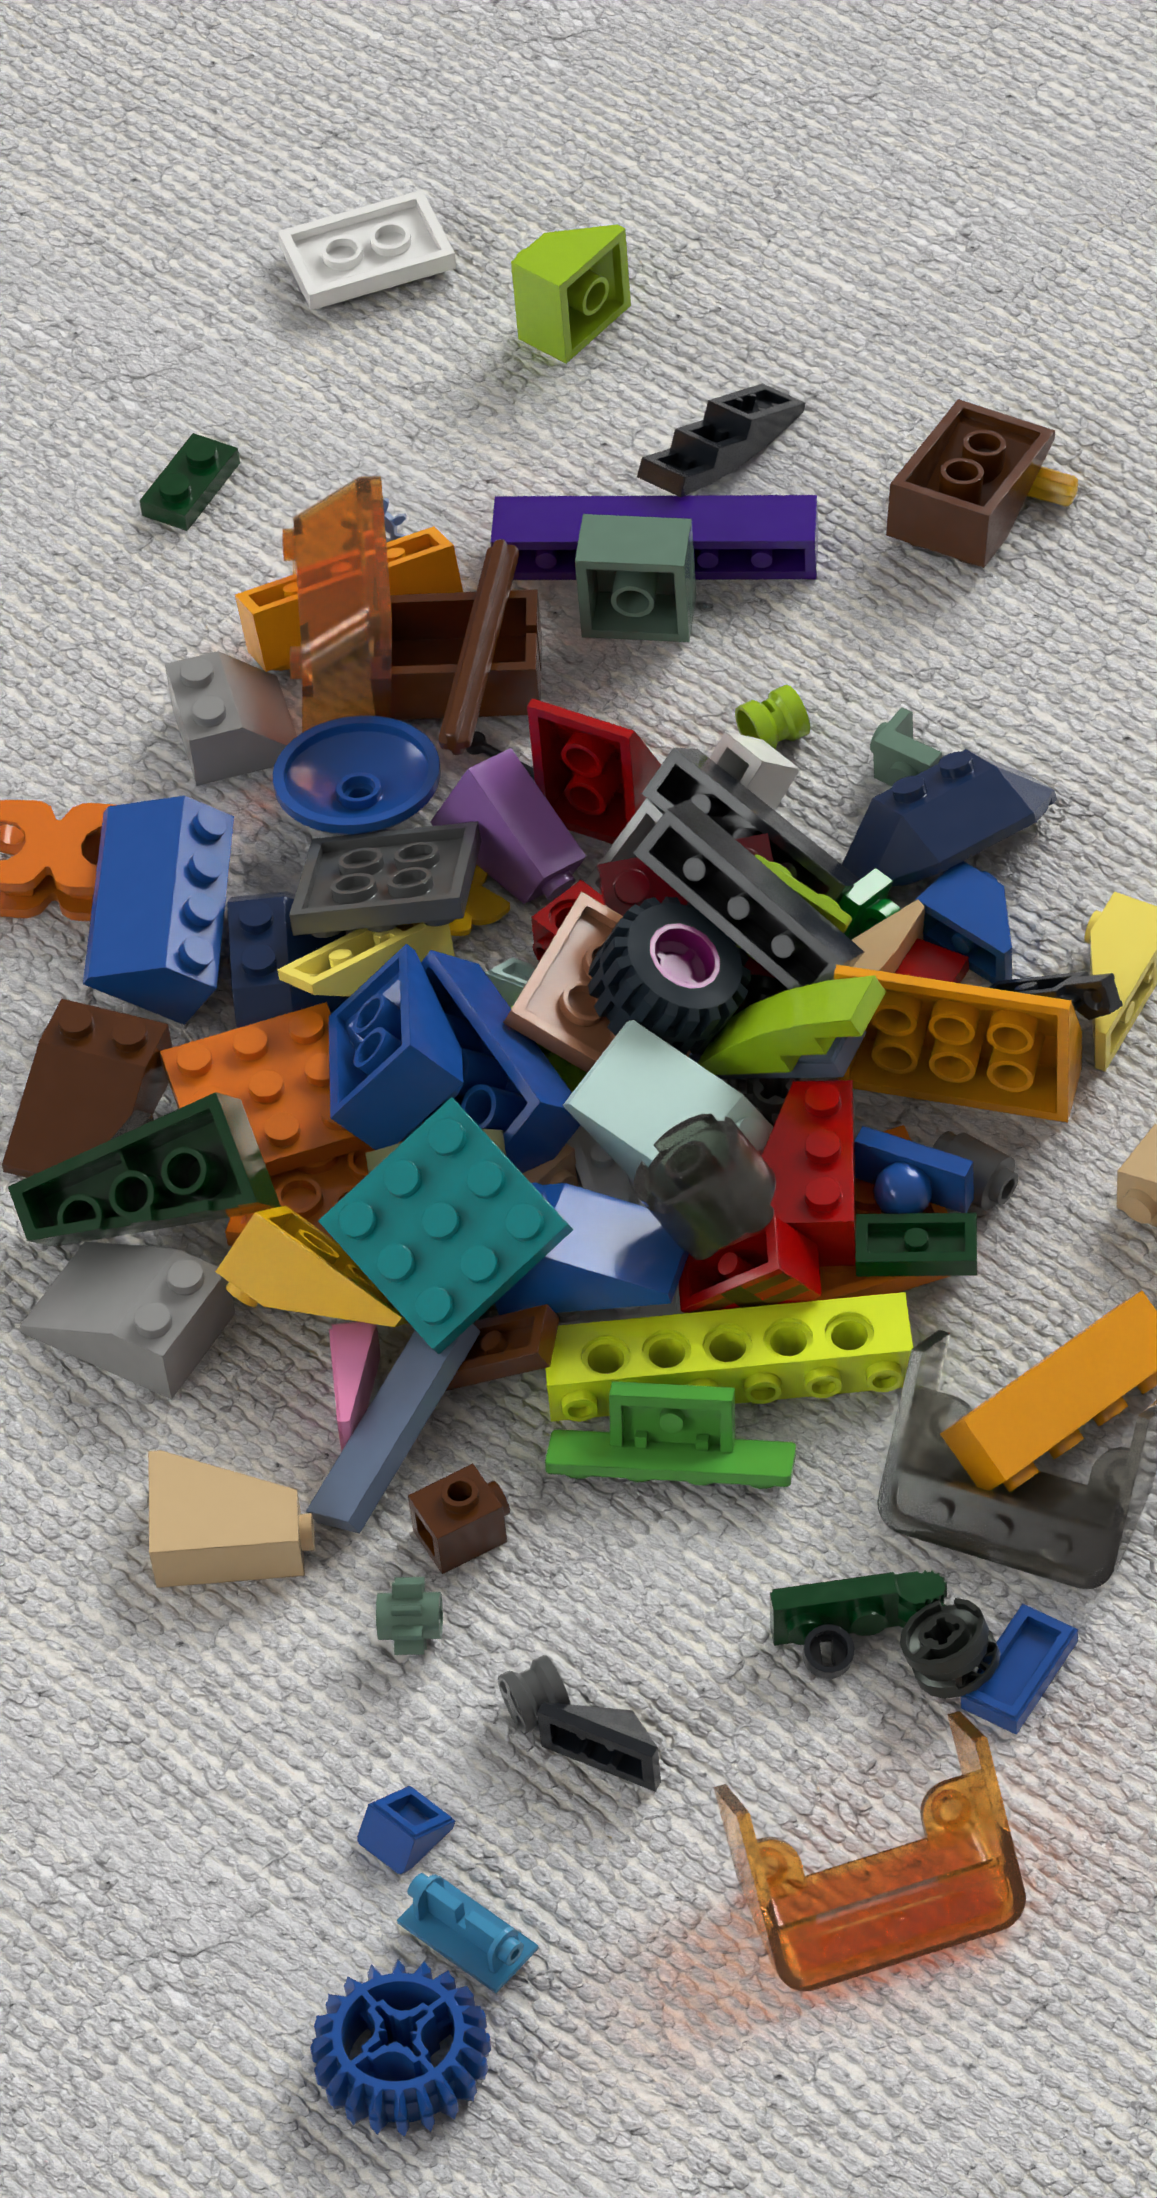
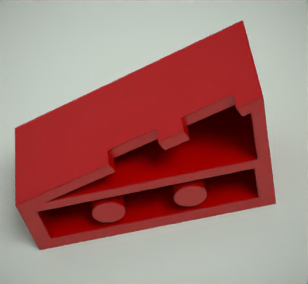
[732,1080,856,1267]

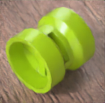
[735,684,811,749]

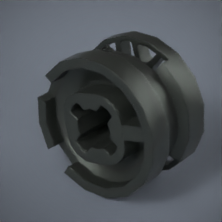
[900,1598,1000,1699]

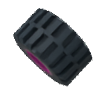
[588,896,751,1055]

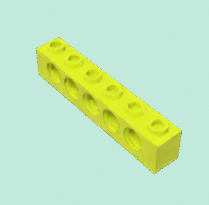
[545,1292,915,1422]

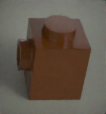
[408,1463,510,1574]

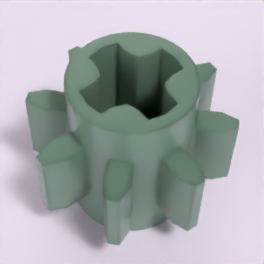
[376,1577,443,1655]

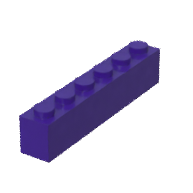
[490,495,819,580]

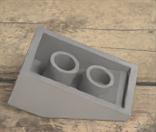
[20,1242,235,1400]

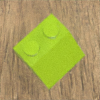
[511,224,631,364]

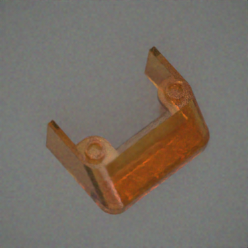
[282,476,392,733]
[713,1711,1026,1991]

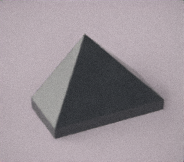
[537,1702,661,1792]

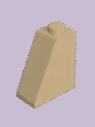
[148,1450,315,1588]

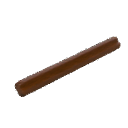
[438,539,519,755]

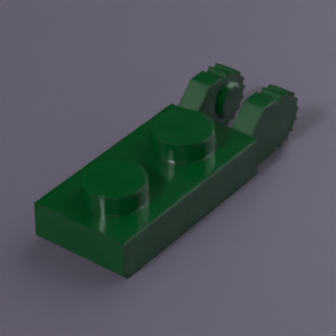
[770,1570,947,1646]

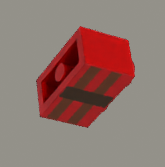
[679,1216,822,1313]

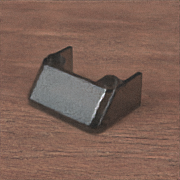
[877,1330,1157,1589]

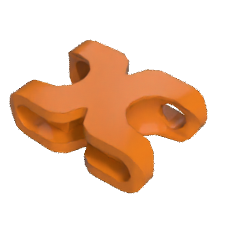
[0,800,114,921]

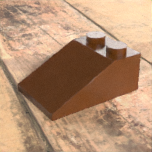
[886,399,1055,568]
[2,999,172,1178]

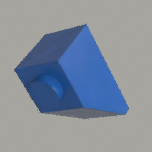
[916,861,1012,984]

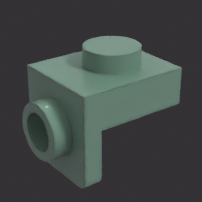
[870,707,942,786]

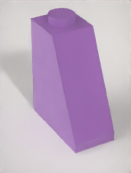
[430,748,587,904]

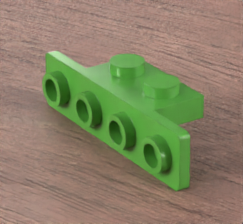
[545,1381,796,1489]

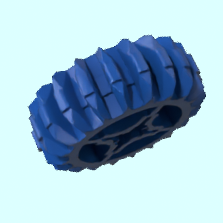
[310,1959,491,2137]

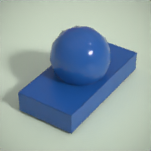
[854,1126,974,1214]

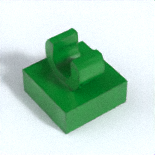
[839,868,901,940]

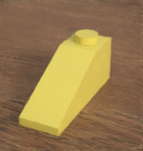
[1084,891,1157,1072]
[277,922,455,997]

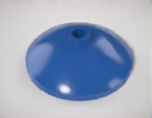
[273,716,441,835]

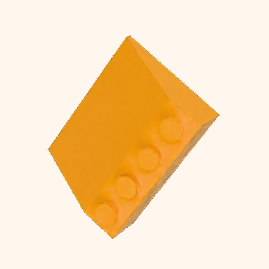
[834,964,1082,1123]

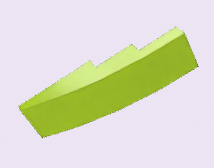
[698,975,886,1075]

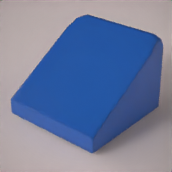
[357,1786,456,1874]

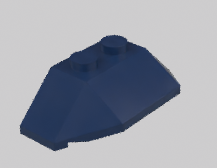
[842,749,1057,886]
[227,891,349,1029]

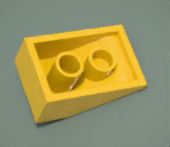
[215,1205,409,1327]

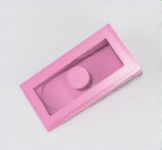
[329,1322,380,1452]

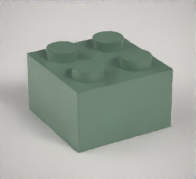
[575,514,697,642]

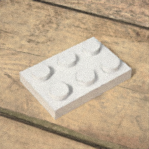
[278,190,456,310]

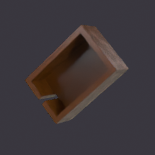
[370,589,542,720]

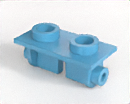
[397,1873,539,1994]

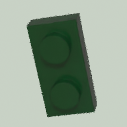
[139,433,240,531]
[855,1213,977,1277]

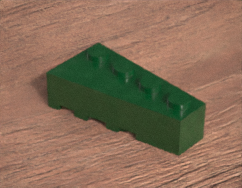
[8,1092,281,1247]

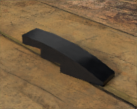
[637,383,806,497]

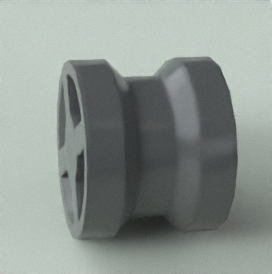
[498,1655,571,1734]

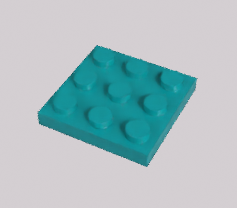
[318,1097,574,1354]

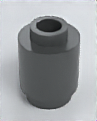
[932,1131,1018,1211]

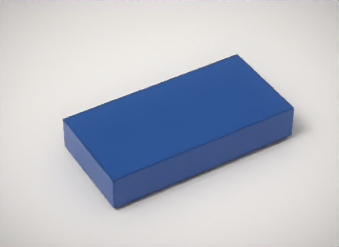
[961,1603,1078,1735]

